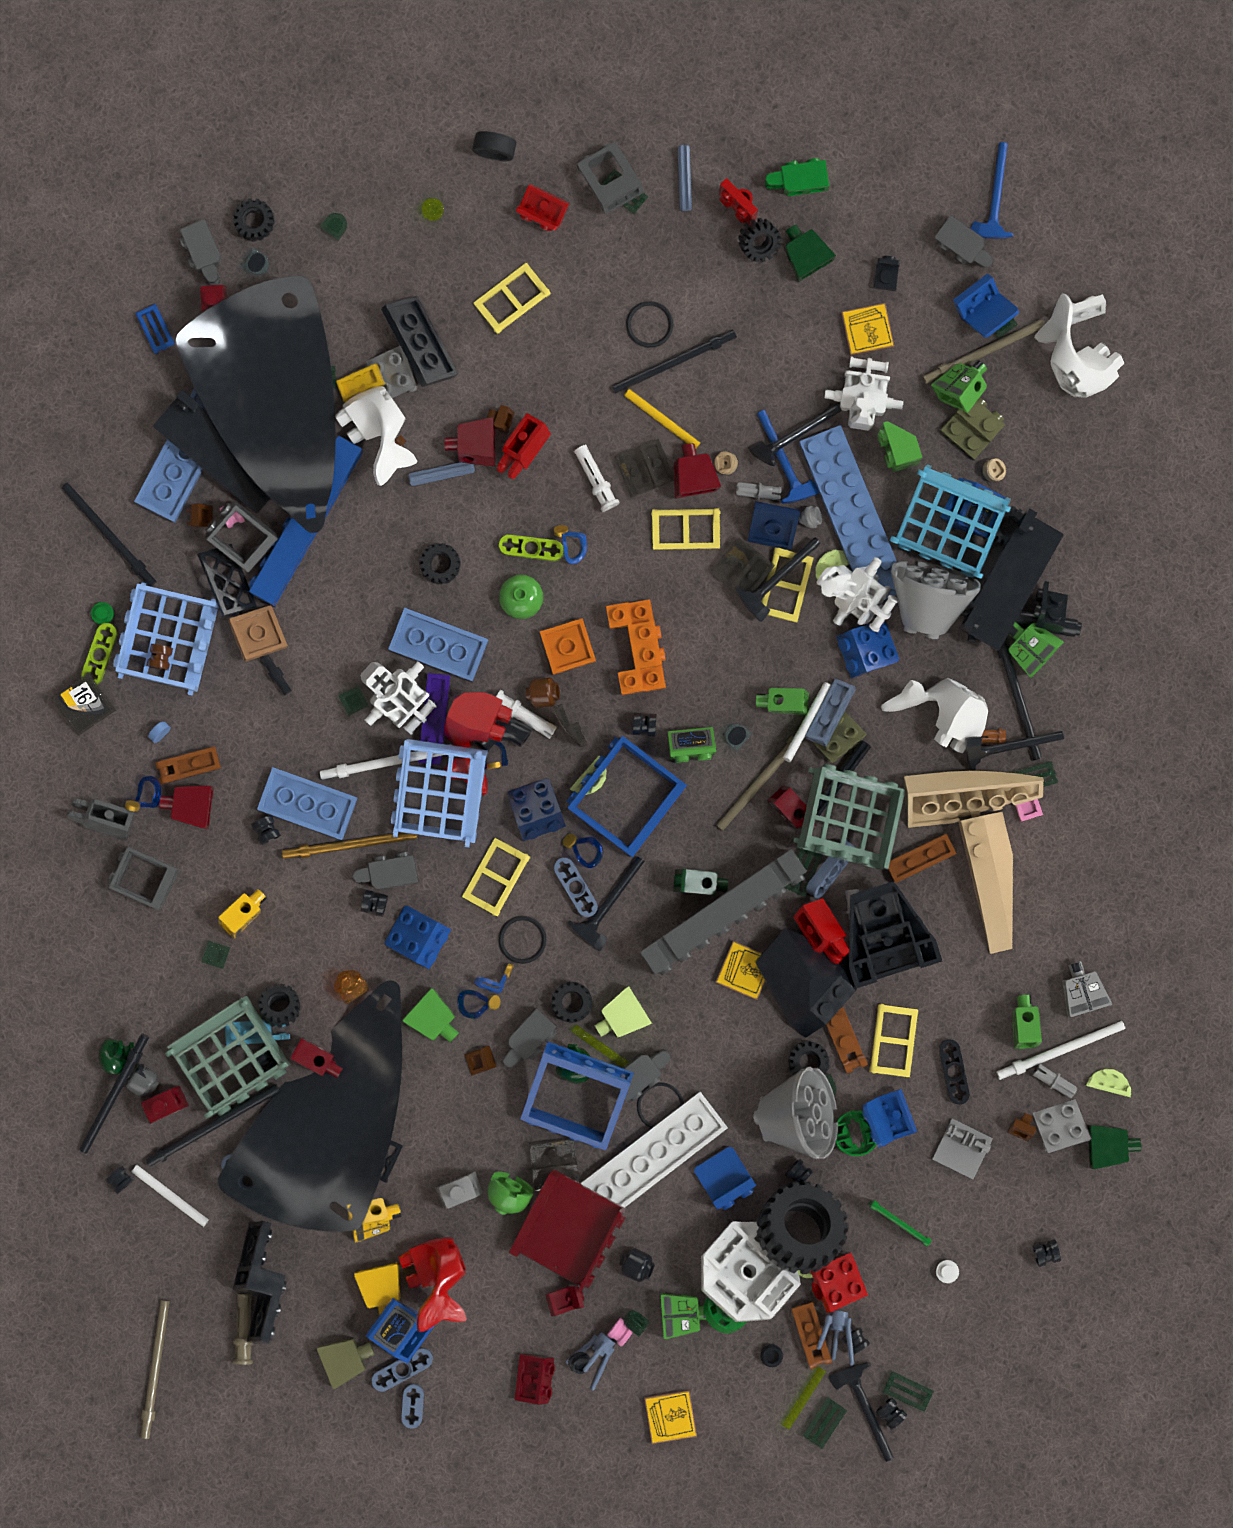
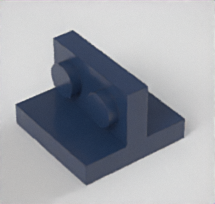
[748,501,800,550]

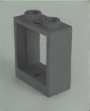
[205,500,277,573]
[108,847,180,911]

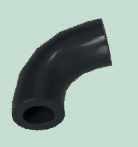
[472,719,533,752]

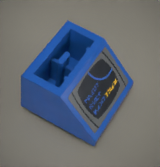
[940,477,1006,539]
[366,1298,434,1363]

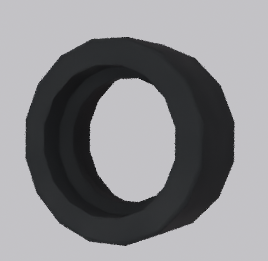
[472,131,517,161]

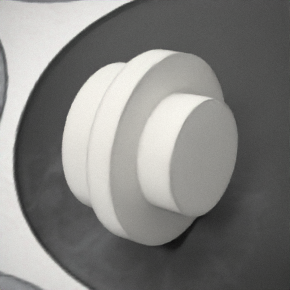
[936,1260,959,1283]

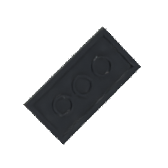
[381,296,458,387]

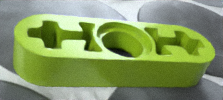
[499,535,563,561]
[81,623,118,686]

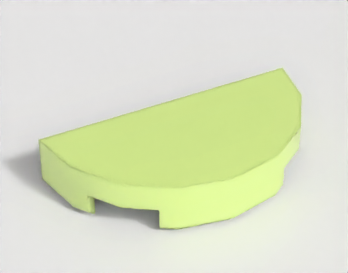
[816,550,849,580]
[570,756,607,795]
[1086,1069,1131,1097]

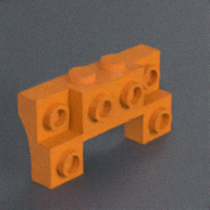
[606,599,666,696]

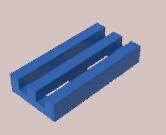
[135,304,175,354]

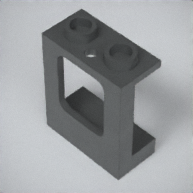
[577,142,644,215]

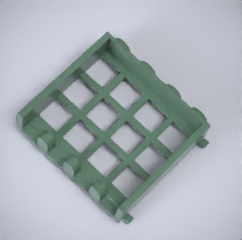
[793,764,905,870]
[165,996,291,1119]

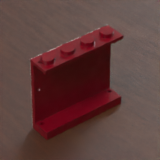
[509,1169,626,1292]

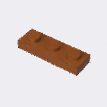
[888,834,956,883]

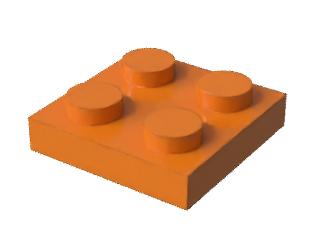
[540,618,596,675]

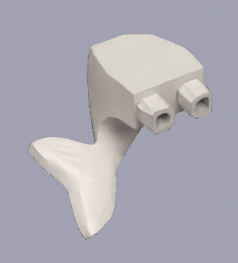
[1034,293,1124,397]
[335,386,417,485]
[881,678,988,754]

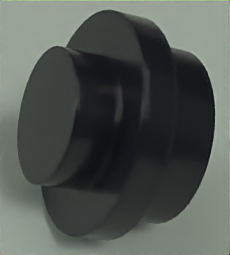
[760,1344,783,1367]
[568,1352,590,1374]

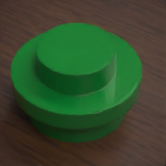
[91,602,114,625]

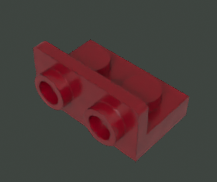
[514,1354,555,1405]

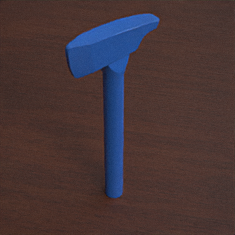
[971,142,1014,239]
[757,410,819,504]

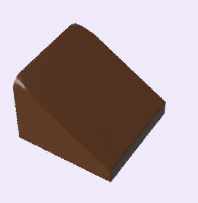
[464,1046,497,1076]

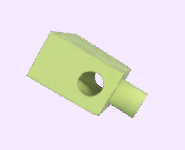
[594,986,651,1037]

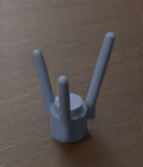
[817,1311,854,1365]
[566,1332,615,1391]

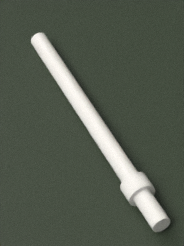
[320,751,443,780]
[996,1021,1125,1080]

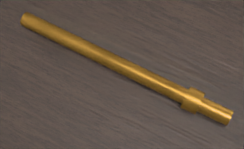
[282,832,417,859]

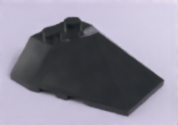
[849,881,943,989]
[755,928,857,1038]

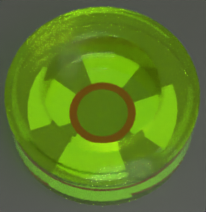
[421,198,444,221]

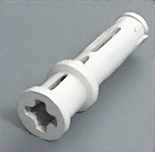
[574,445,620,512]
[496,690,557,739]

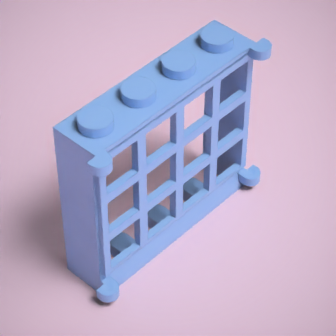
[113,582,218,695]
[391,739,488,847]

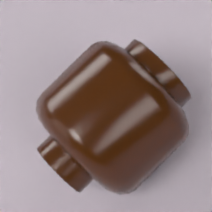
[525,678,560,708]

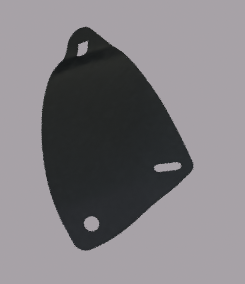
[176,275,336,533]
[218,980,402,1232]

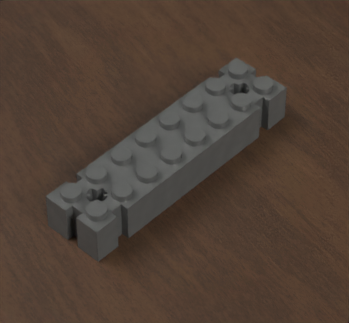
[640,849,807,976]

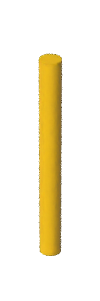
[624,389,700,448]

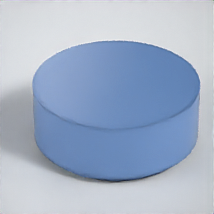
[148,722,171,743]

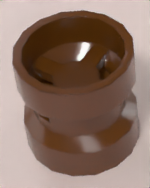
[146,644,173,671]

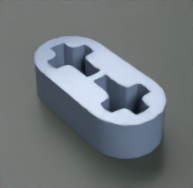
[402,1384,424,1429]

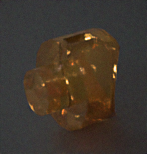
[334,970,369,1004]

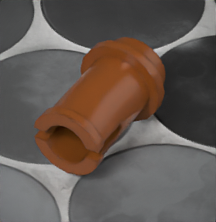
[981,727,1006,744]

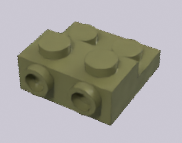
[940,397,1005,460]

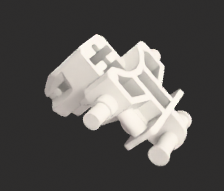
[824,357,903,430]
[816,557,899,632]
[360,661,437,735]

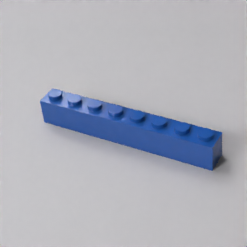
[249,436,363,607]

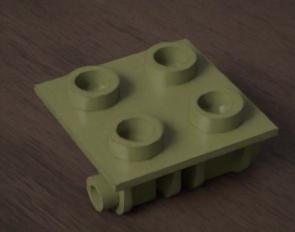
[812,712,867,764]

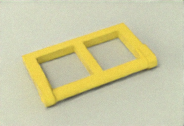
[474,263,551,334]
[651,508,720,550]
[761,548,813,623]
[462,838,530,916]
[869,1004,918,1077]

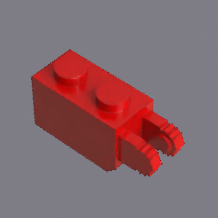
[497,413,551,479]
[793,898,849,964]

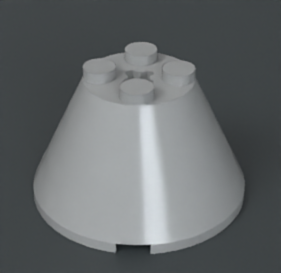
[891,561,981,639]
[754,1067,838,1159]

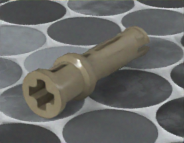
[232,1294,253,1365]

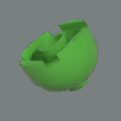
[499,575,543,619]
[487,1171,534,1215]

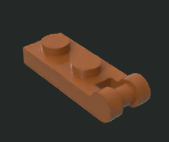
[155,746,222,785]
[826,1007,868,1074]
[791,1301,832,1370]

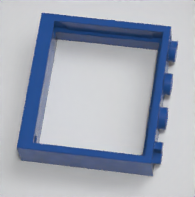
[566,736,687,857]
[520,1042,634,1150]

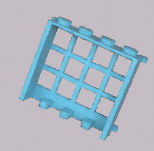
[890,464,1011,578]

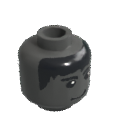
[125,1064,159,1097]

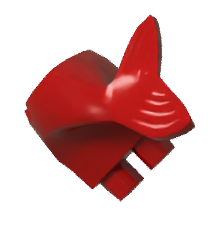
[444,692,513,796]
[398,1237,467,1332]

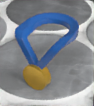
[554,525,587,564]
[474,963,514,994]

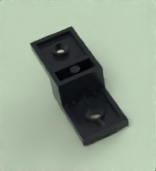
[232,1221,286,1344]

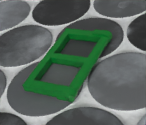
[868,1199,932,1247]

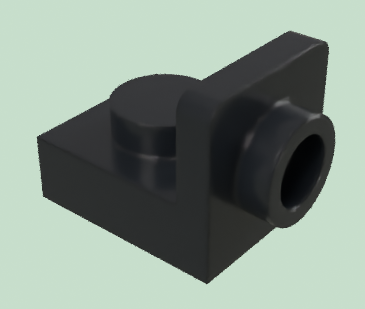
[874,256,900,291]

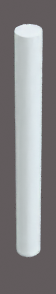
[783,682,831,762]
[132,1165,209,1227]

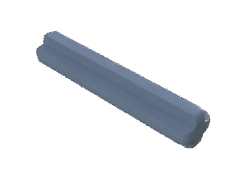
[678,145,692,211]
[409,462,475,486]

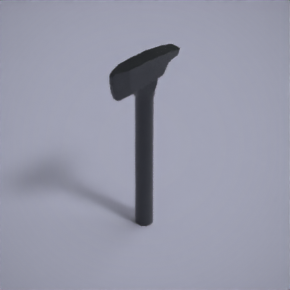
[748,403,842,466]
[735,537,821,622]
[965,731,1064,771]
[568,856,645,951]
[829,1362,894,1462]

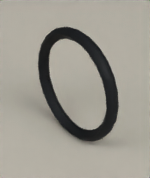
[626,301,673,348]
[499,916,547,964]
[637,1082,684,1128]

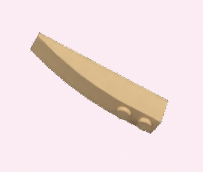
[904,771,1044,828]
[958,812,1013,954]

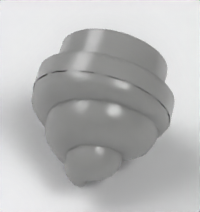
[798,506,822,528]

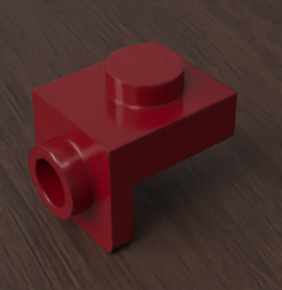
[545,1285,584,1316]

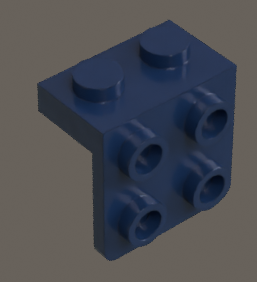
[507,778,566,841]

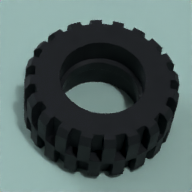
[757,1181,849,1274]

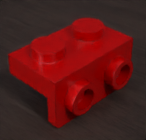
[516,184,570,231]

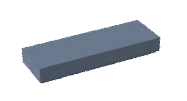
[805,678,856,747]

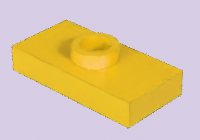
[336,364,385,402]

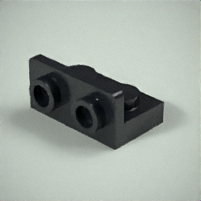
[1033,581,1068,633]

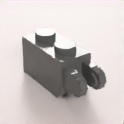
[935,215,994,268]
[179,219,222,285]
[67,799,135,841]
[353,852,419,889]
[503,1009,557,1068]
[614,1049,671,1102]

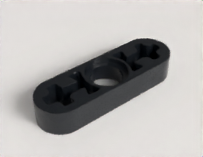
[939,1039,970,1105]

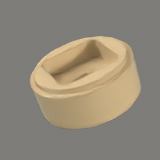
[714,451,738,475]
[983,459,1006,482]

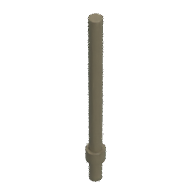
[922,319,1045,384]
[717,736,805,831]
[140,1300,170,1439]

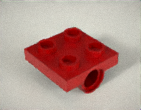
[719,178,758,225]
[811,1252,868,1313]

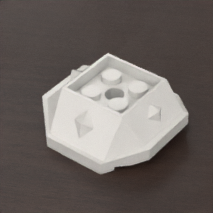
[701,1222,800,1322]

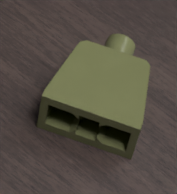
[317,1338,375,1389]

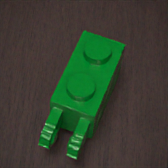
[764,158,829,197]

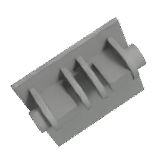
[366,346,418,398]
[1033,1099,1091,1153]
[933,1119,993,1179]

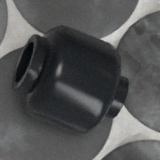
[619,1248,655,1282]

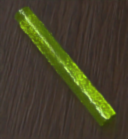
[572,1025,629,1067]
[782,1367,826,1430]

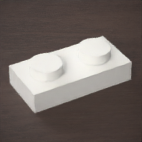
[1071,294,1106,325]

